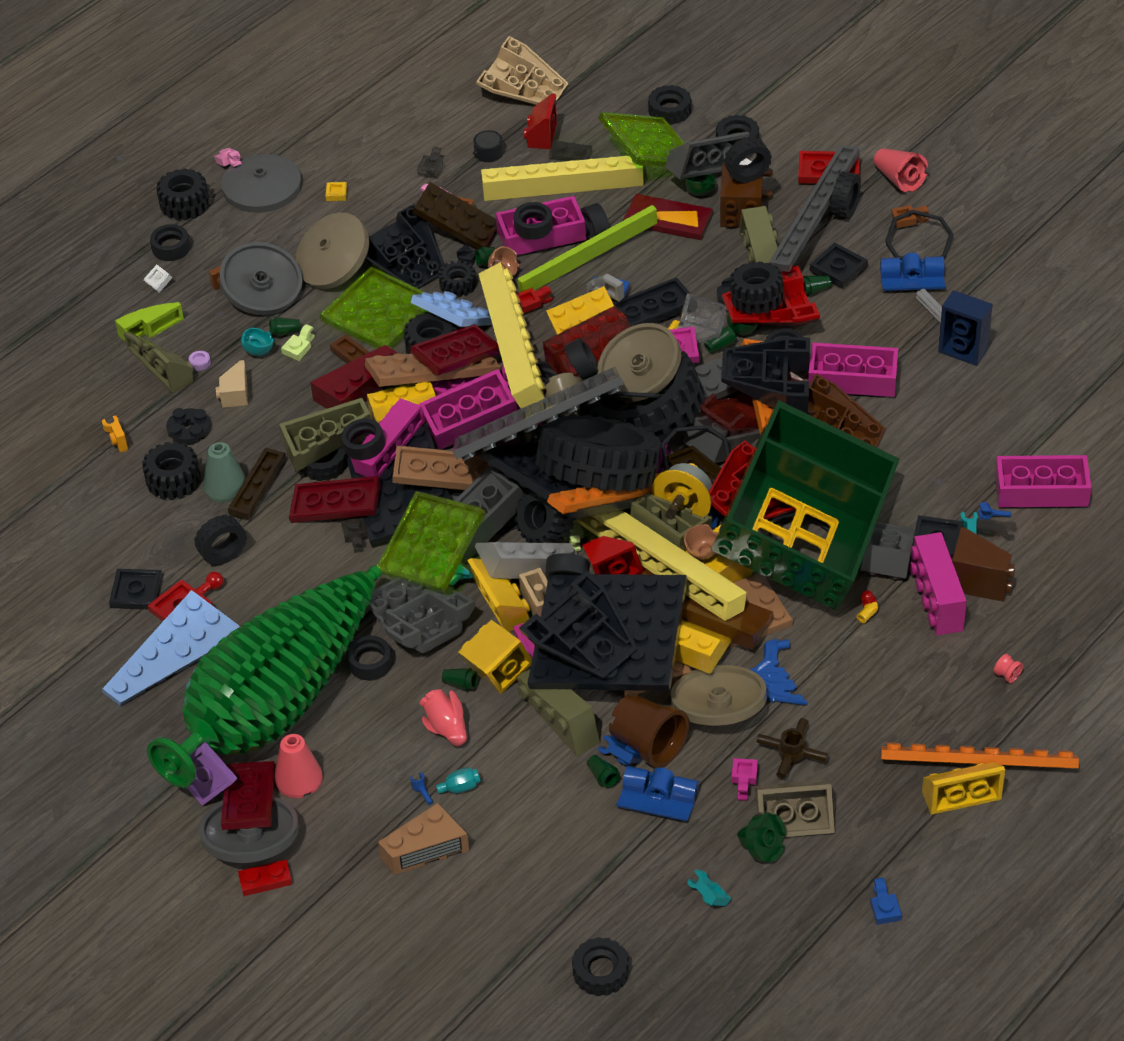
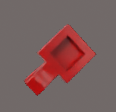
[517,286,553,313]

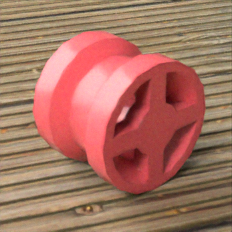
[994,654,1023,684]

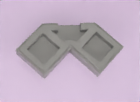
[587,274,624,301]

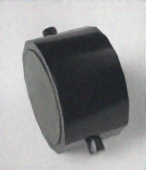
[473,130,504,162]

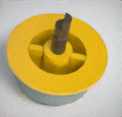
[652,463,712,519]

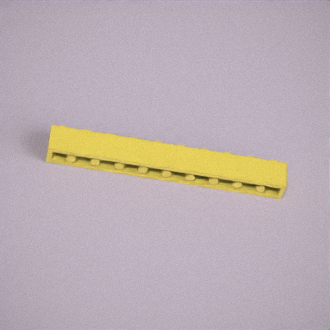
[479,262,545,408]
[574,510,747,621]

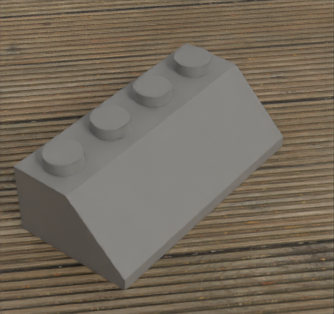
[475,542,578,579]

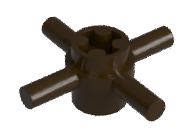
[756,718,829,779]

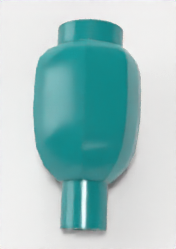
[436,767,481,794]

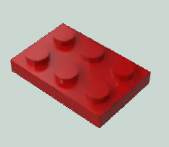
[798,151,860,184]

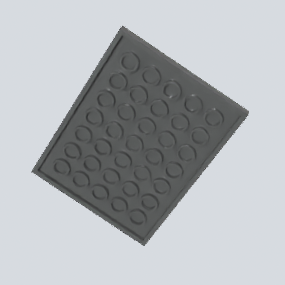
[453,366,624,461]

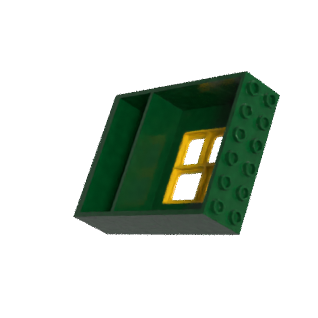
[710,400,900,611]

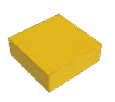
[325,182,347,201]

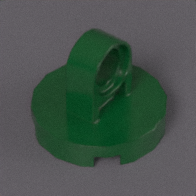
[737,812,786,862]

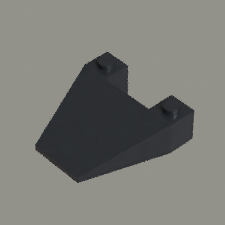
[721,337,810,414]

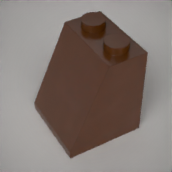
[952,527,1015,602]

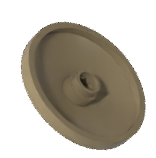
[295,212,369,289]
[598,323,681,402]
[671,665,767,726]

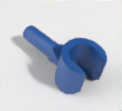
[978,502,1011,520]
[410,772,433,805]

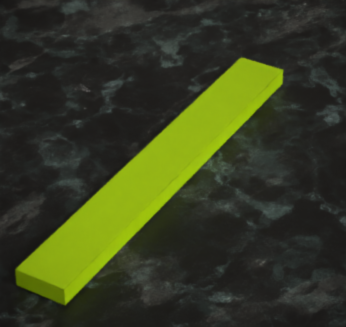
[518,205,657,293]

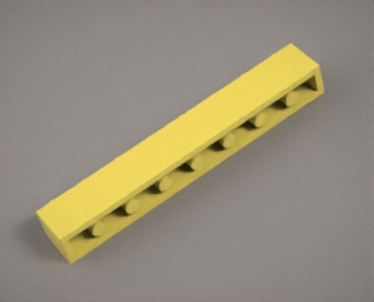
[481,154,643,201]

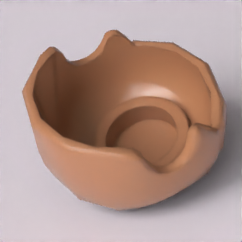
[488,246,519,277]
[684,524,717,560]

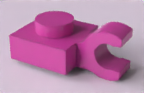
[732,758,758,801]

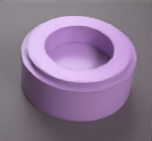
[189,351,211,371]

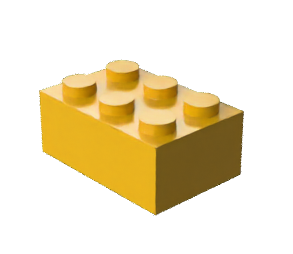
[546,286,623,355]

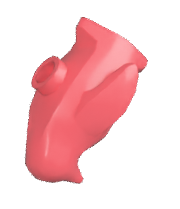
[419,689,467,747]

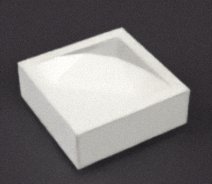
[143,264,173,293]

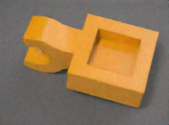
[102,416,128,453]

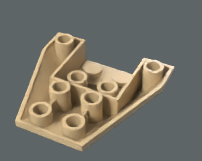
[476,36,568,105]

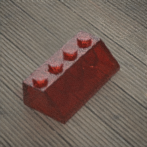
[543,306,631,377]

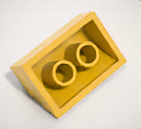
[367,381,436,424]
[467,558,531,632]
[675,619,731,674]
[922,762,1005,815]

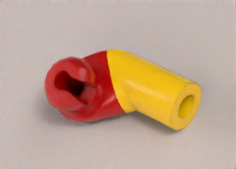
[857,590,878,623]

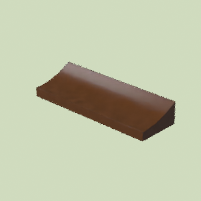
[641,569,773,650]

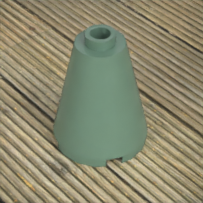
[203,442,246,503]

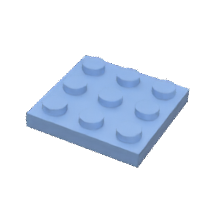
[410,291,492,327]

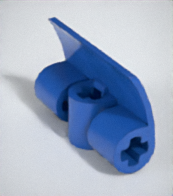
[880,253,946,291]
[616,766,699,821]

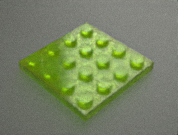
[598,112,685,167]
[320,267,429,348]
[377,491,486,592]

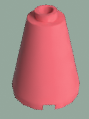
[874,148,928,192]
[274,734,323,798]

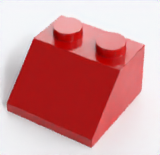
[524,93,557,150]
[583,536,644,575]

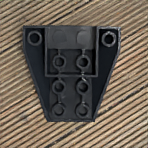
[364,204,444,292]

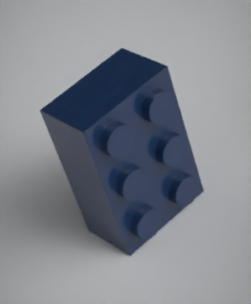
[938,290,993,366]

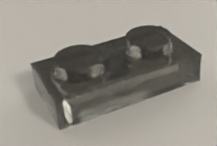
[549,141,592,161]

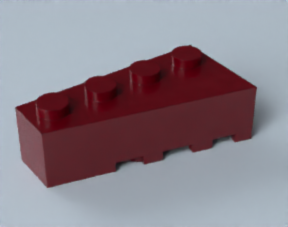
[310,345,398,409]

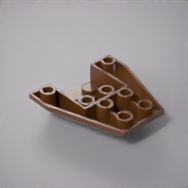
[808,373,886,447]

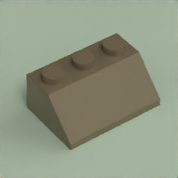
[755,780,835,837]

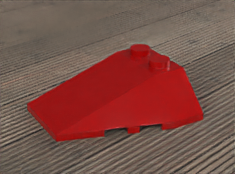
[722,266,820,326]

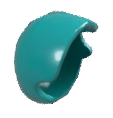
[241,327,274,357]

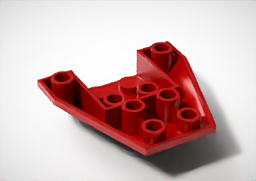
[709,440,796,519]

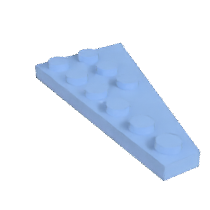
[102,590,240,706]

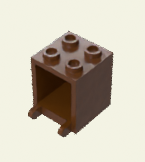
[720,164,773,228]

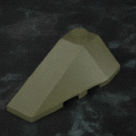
[124,332,194,394]

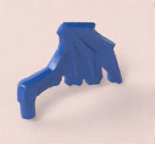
[749,639,808,705]

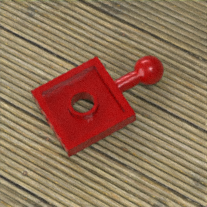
[148,571,224,622]

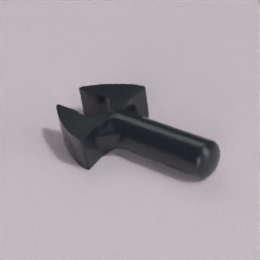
[456,245,494,265]

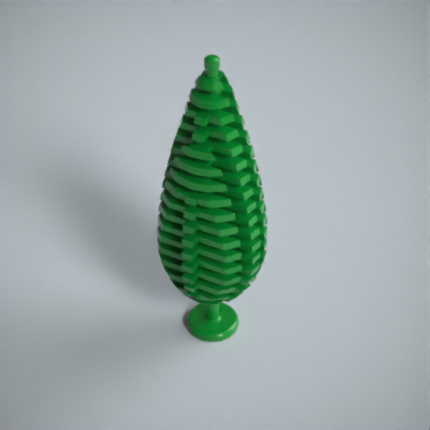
[147,565,382,788]

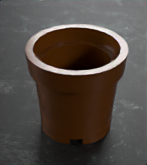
[609,694,689,768]

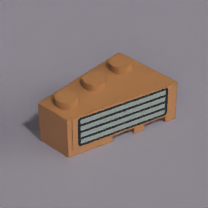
[378,803,469,875]

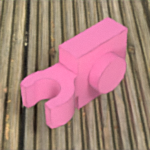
[214,148,242,167]

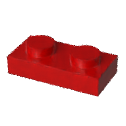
[238,860,292,897]

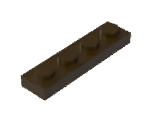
[228,447,286,520]

